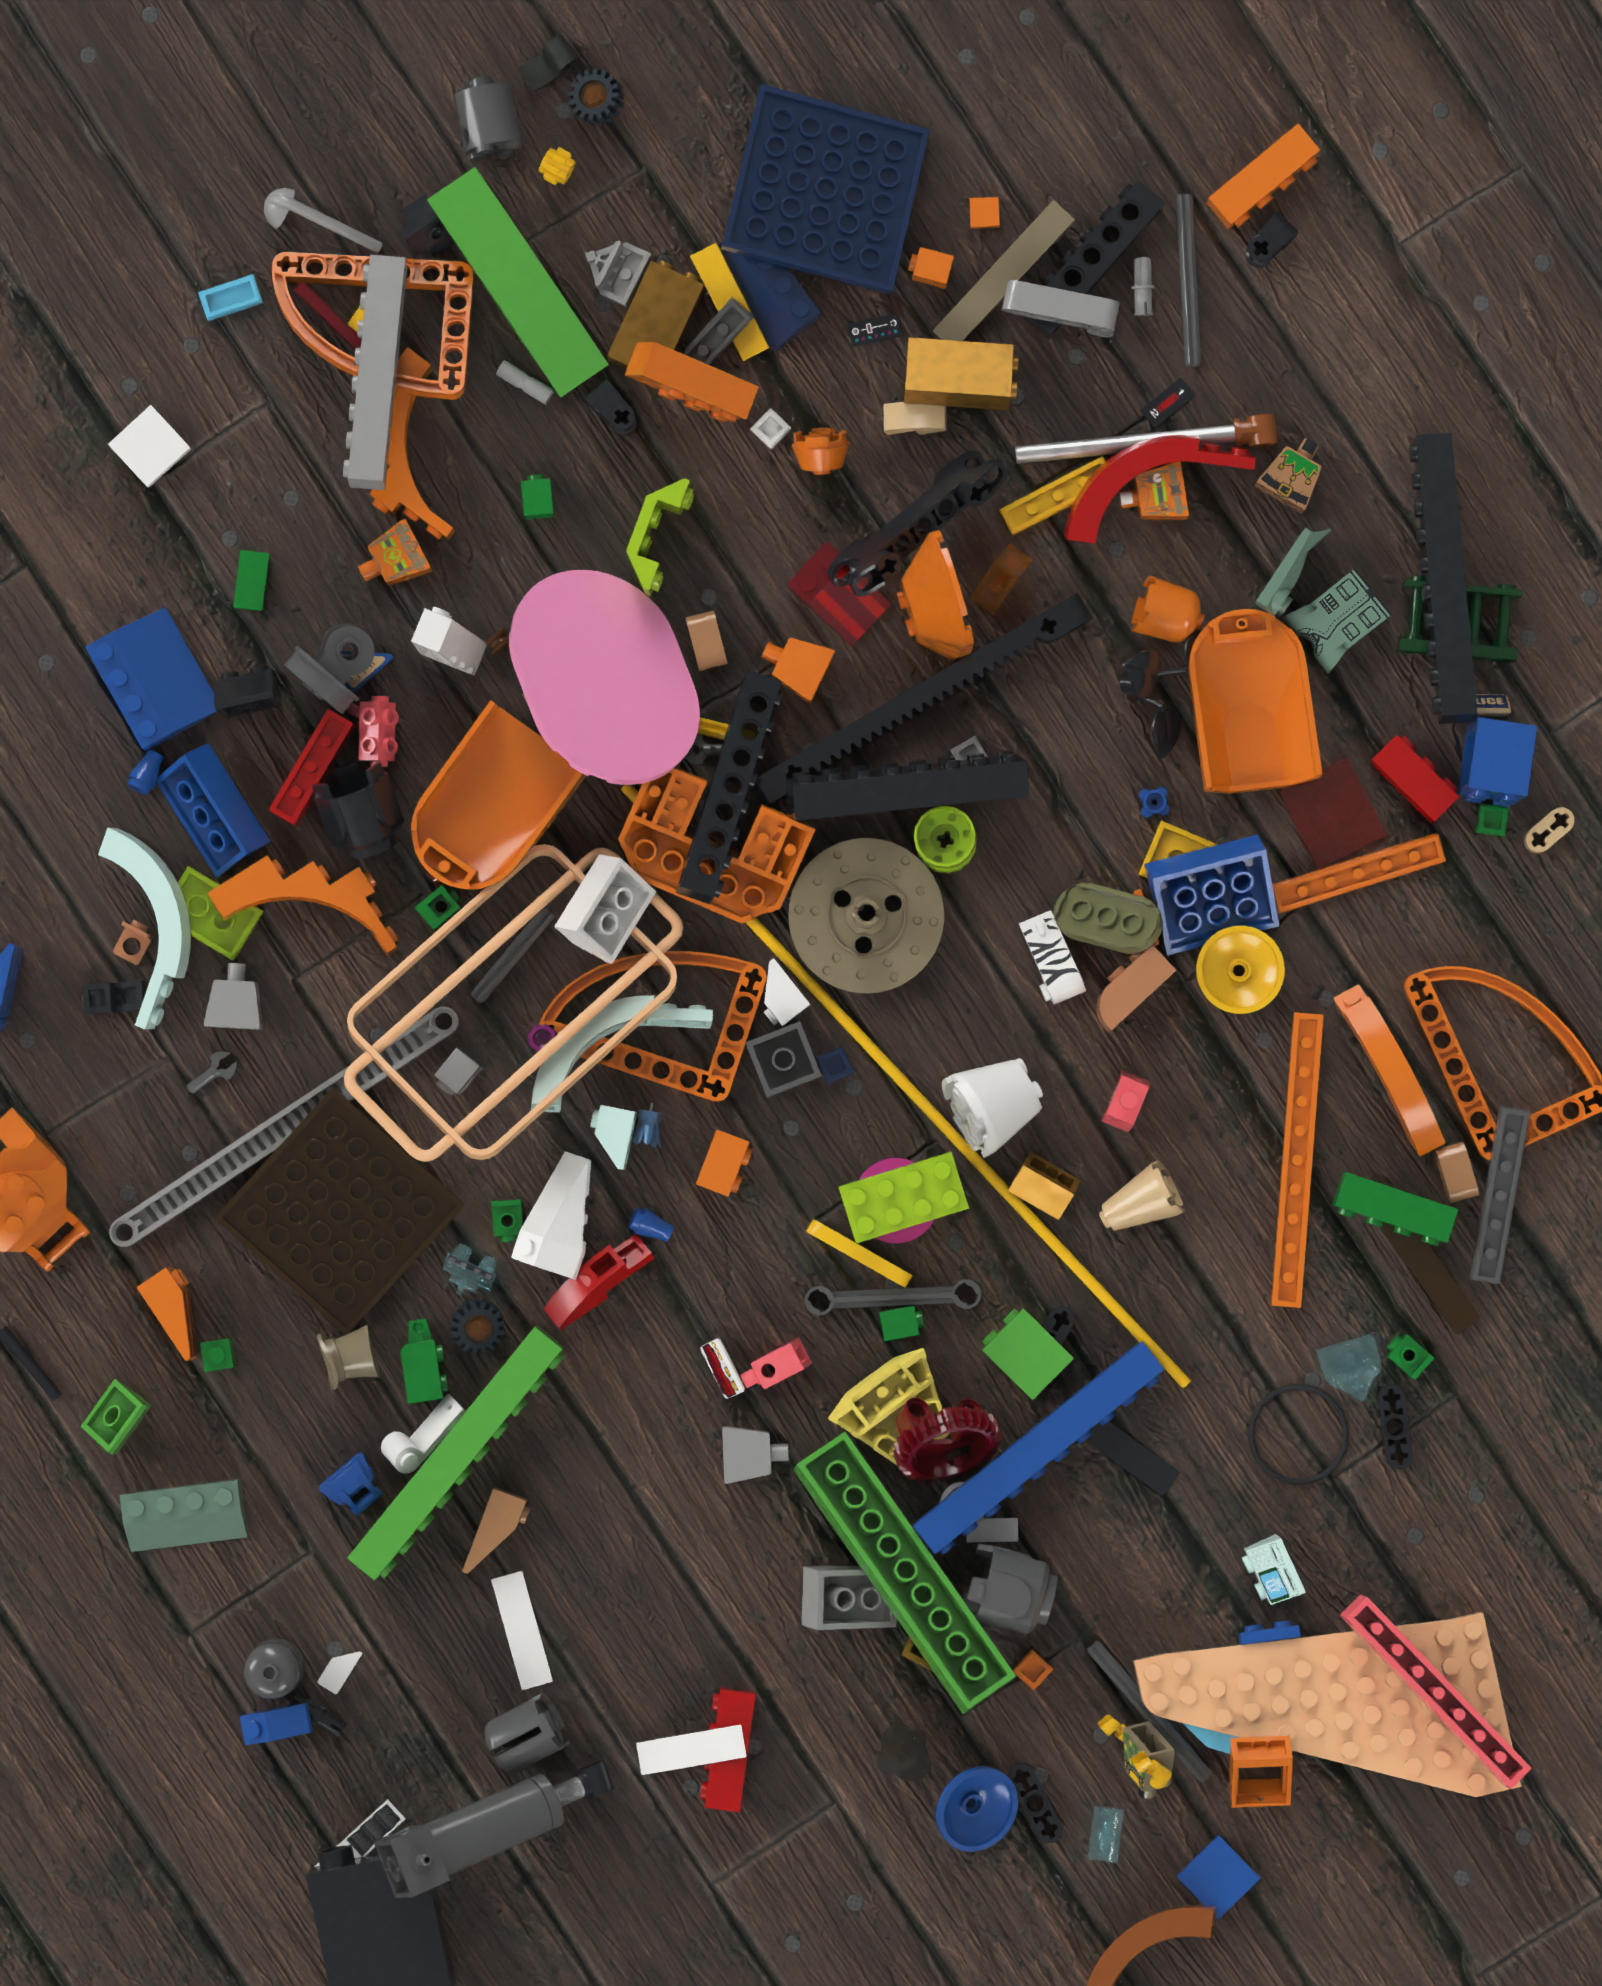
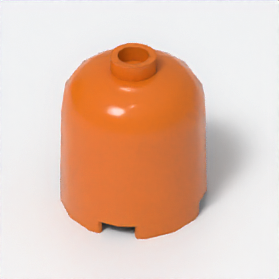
[1131,575,1205,643]

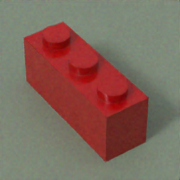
[1369,735,1459,824]

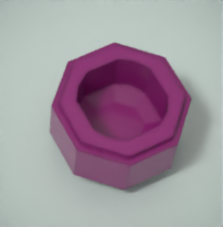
[528,1024,556,1052]

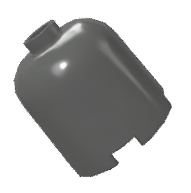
[244,1638,305,1699]

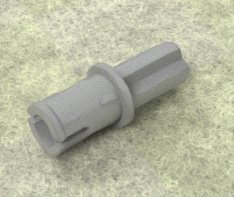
[1131,257,1155,316]

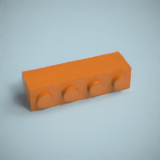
[1206,124,1320,230]

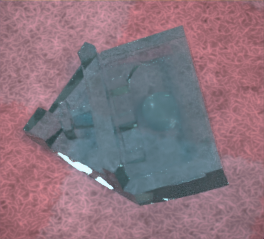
[1315,1333,1381,1402]

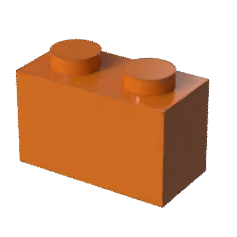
[696,1129,753,1197]

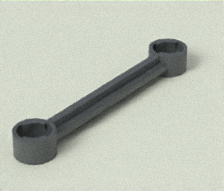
[805,1279,981,1315]

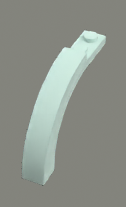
[98,827,191,1029]
[531,995,713,1112]

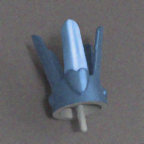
[631,1103,662,1147]

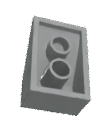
[802,1566,897,1630]

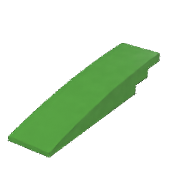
[426,167,609,398]

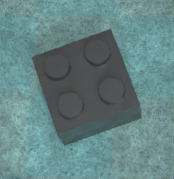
[745,1021,822,1098]

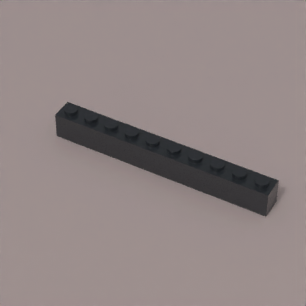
[1409,433,1478,724]

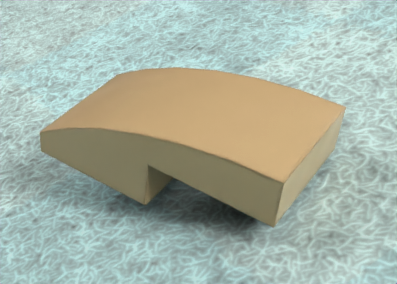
[884,402,947,435]

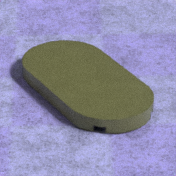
[1053,883,1163,954]

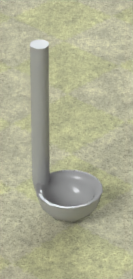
[263,188,383,253]

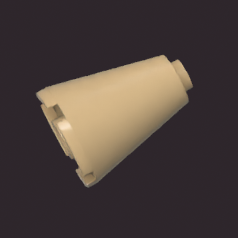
[1099,1160,1185,1231]

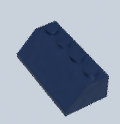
[718,241,821,353]

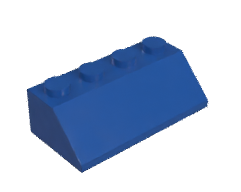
[156,743,271,878]

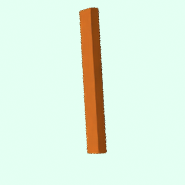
[1272,832,1446,914]

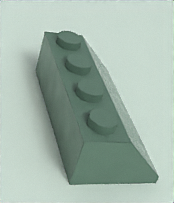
[120,1478,248,1552]

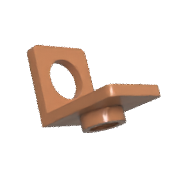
[113,919,154,965]

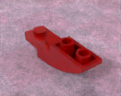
[543,1234,654,1331]

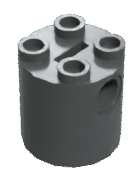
[454,76,522,161]

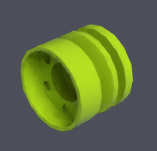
[914,806,977,874]

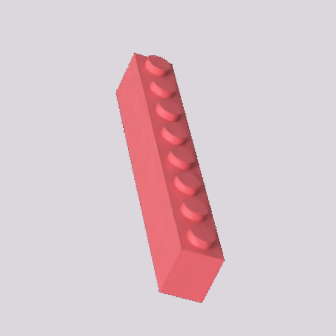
[1340,1595,1532,1789]

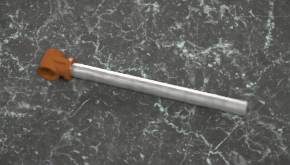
[1015,414,1278,464]

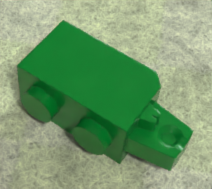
[400,1319,449,1404]

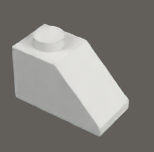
[764,958,810,1027]

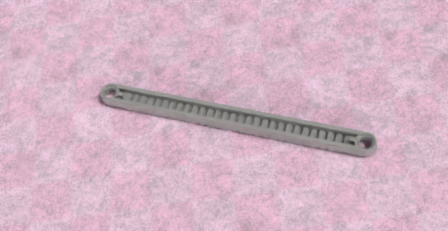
[109,1007,459,1247]

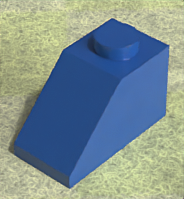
[240,1702,313,1745]

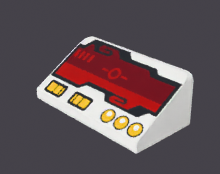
[700,1338,745,1399]

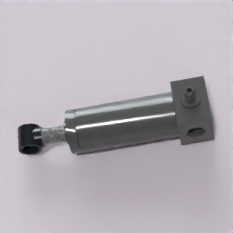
[374,1760,614,1898]

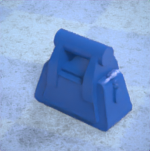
[319,1451,383,1516]

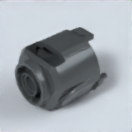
[962,1543,1058,1634]

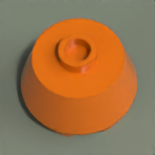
[791,428,850,475]

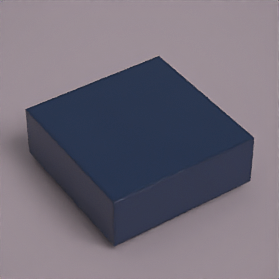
[816,1046,855,1084]

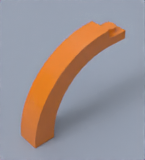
[1333,984,1445,1157]

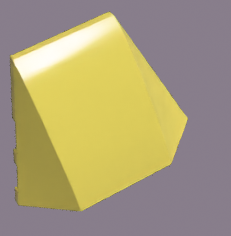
[828,1348,950,1465]

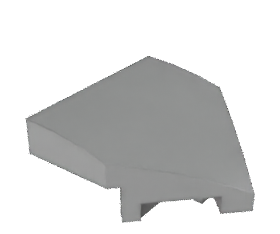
[585,240,654,308]

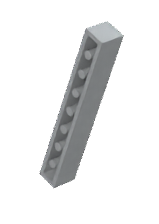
[343,255,407,490]

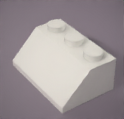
[554,854,656,964]

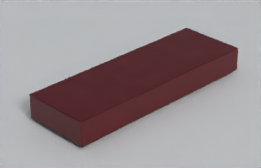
[293,282,362,351]

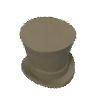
[317,1324,380,1391]

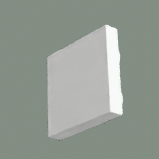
[108,405,191,488]

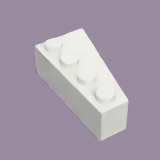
[411,607,486,676]

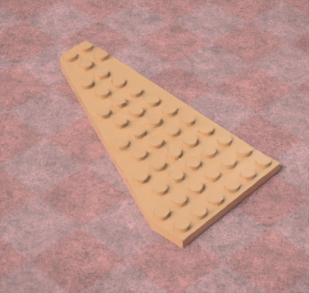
[1133,1612,1521,1797]

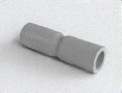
[496,360,555,405]

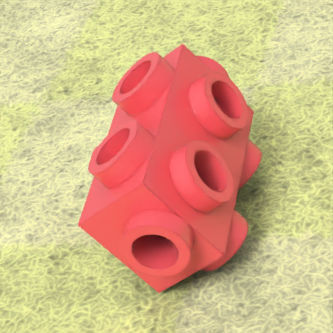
[347,696,399,767]

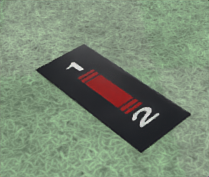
[1140,378,1195,428]

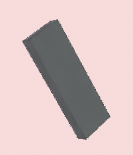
[682,297,754,365]

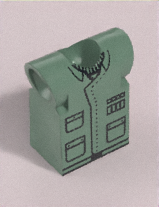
[1282,569,1391,674]

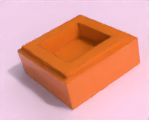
[969,197,1000,229]
[1012,1648,1053,1691]

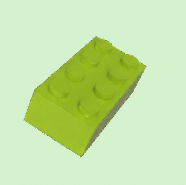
[839,1151,969,1243]

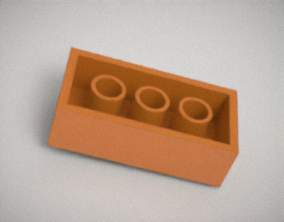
[625,342,759,423]

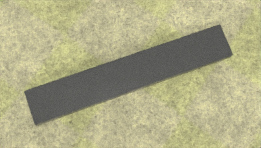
[1469,1106,1530,1285]

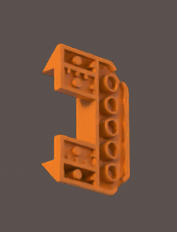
[618,764,816,924]

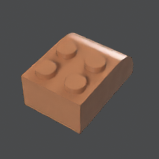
[1096,945,1176,1032]

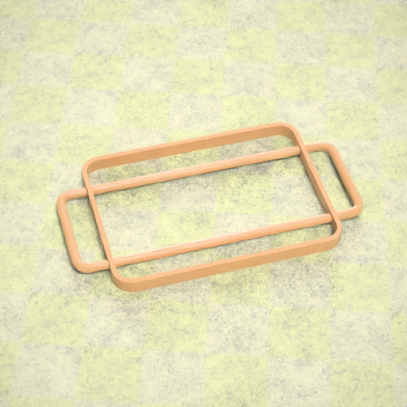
[344,844,683,1162]

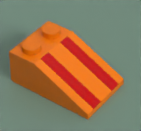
[136,1267,198,1361]

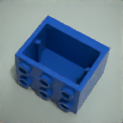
[1457,717,1537,807]

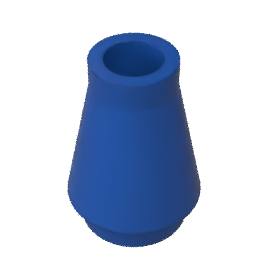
[127,750,164,795]
[628,1207,674,1242]

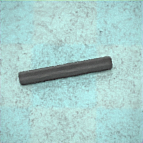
[471,907,554,1003]

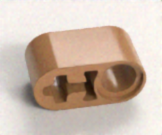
[686,610,728,671]
[1434,1142,1479,1203]

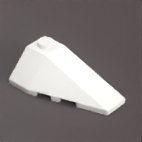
[511,1151,591,1280]

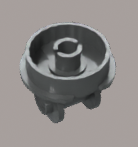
[284,623,374,715]

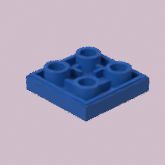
[1176,1834,1260,1920]

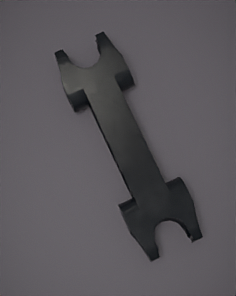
[826,450,1009,597]

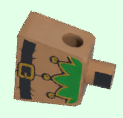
[1255,438,1322,514]

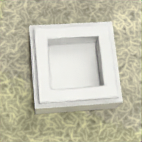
[750,408,791,450]

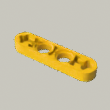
[806,1219,913,1288]

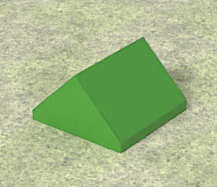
[80,1379,152,1455]

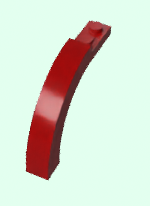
[1064,434,1256,544]

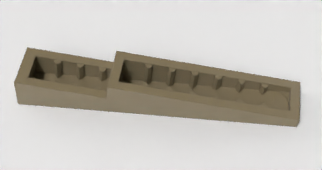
[932,200,1075,341]

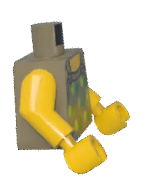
[1097,1714,1175,1799]

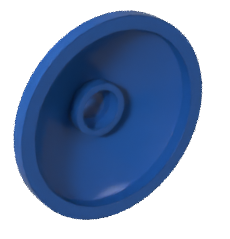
[936,1766,1018,1852]

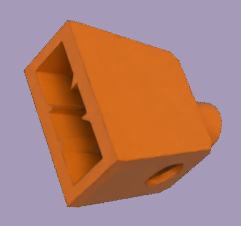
[761,638,835,704]

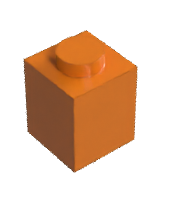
[908,247,954,289]

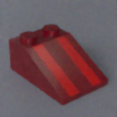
[787,541,891,647]

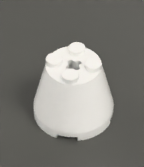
[942,1058,1043,1158]

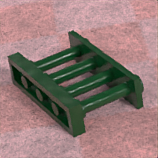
[1396,576,1523,663]

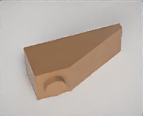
[462,1487,530,1574]

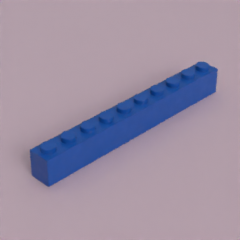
[911,1341,1164,1555]

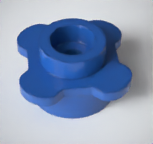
[1139,787,1170,818]

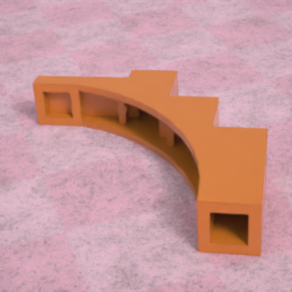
[369,347,455,541]
[208,855,399,956]

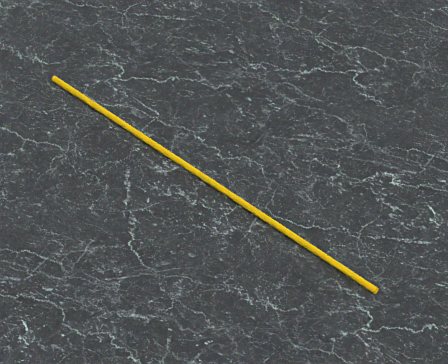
[620,785,1191,1388]

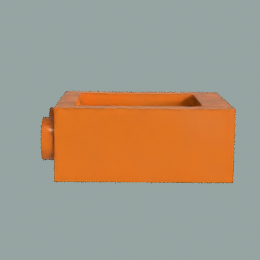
[1229,1735,1293,1808]

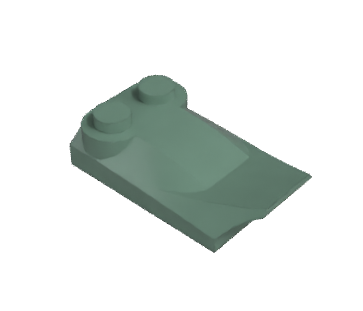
[1251,528,1331,617]

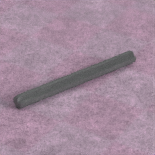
[1176,194,1201,368]
[1087,1641,1212,1783]

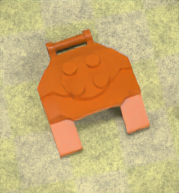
[0,1107,91,1272]

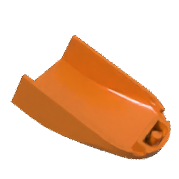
[411,700,587,890]

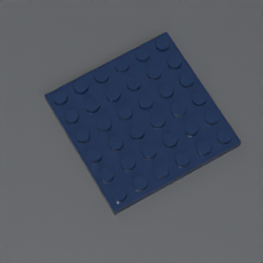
[721,84,930,295]

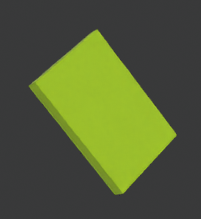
[178,866,264,961]

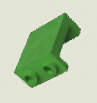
[981,1308,1074,1400]

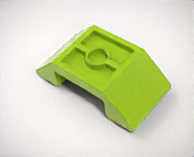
[626,478,694,597]

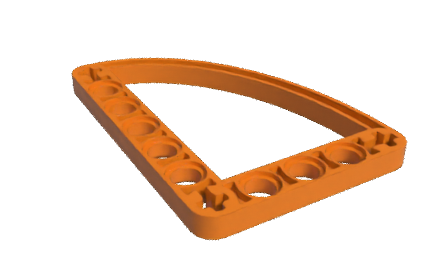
[272,252,474,400]
[539,951,767,1102]
[1403,966,1602,1160]

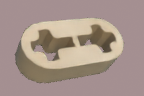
[1524,807,1574,854]

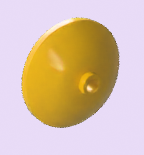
[1196,926,1285,1014]

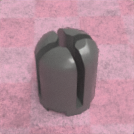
[485,1693,569,1773]

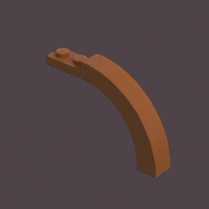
[1087,1905,1217,1986]

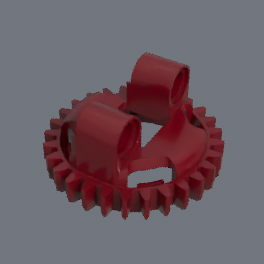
[893,1398,1002,1483]

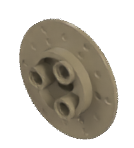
[788,838,944,994]

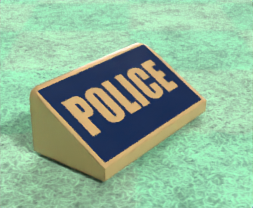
[1476,694,1511,717]

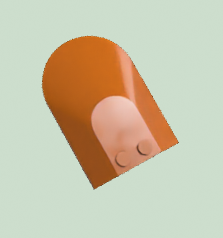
[896,530,974,662]
[1188,609,1322,794]

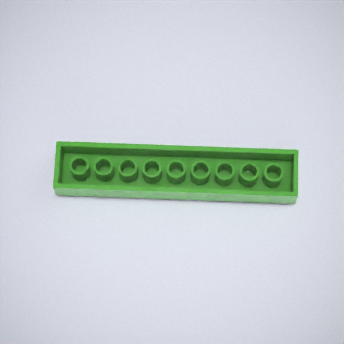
[347,1325,565,1581]
[793,1432,1016,1714]

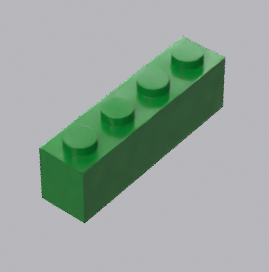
[1332,1172,1458,1247]

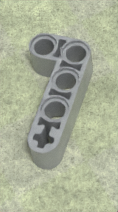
[1002,280,1120,338]

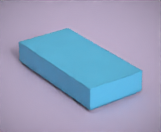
[198,274,263,321]

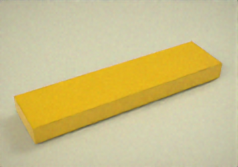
[690,242,770,361]
[999,456,1106,537]

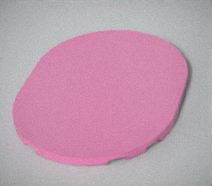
[509,570,700,785]

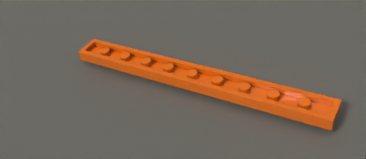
[1271,1012,1324,1308]

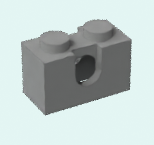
[434,1048,483,1096]

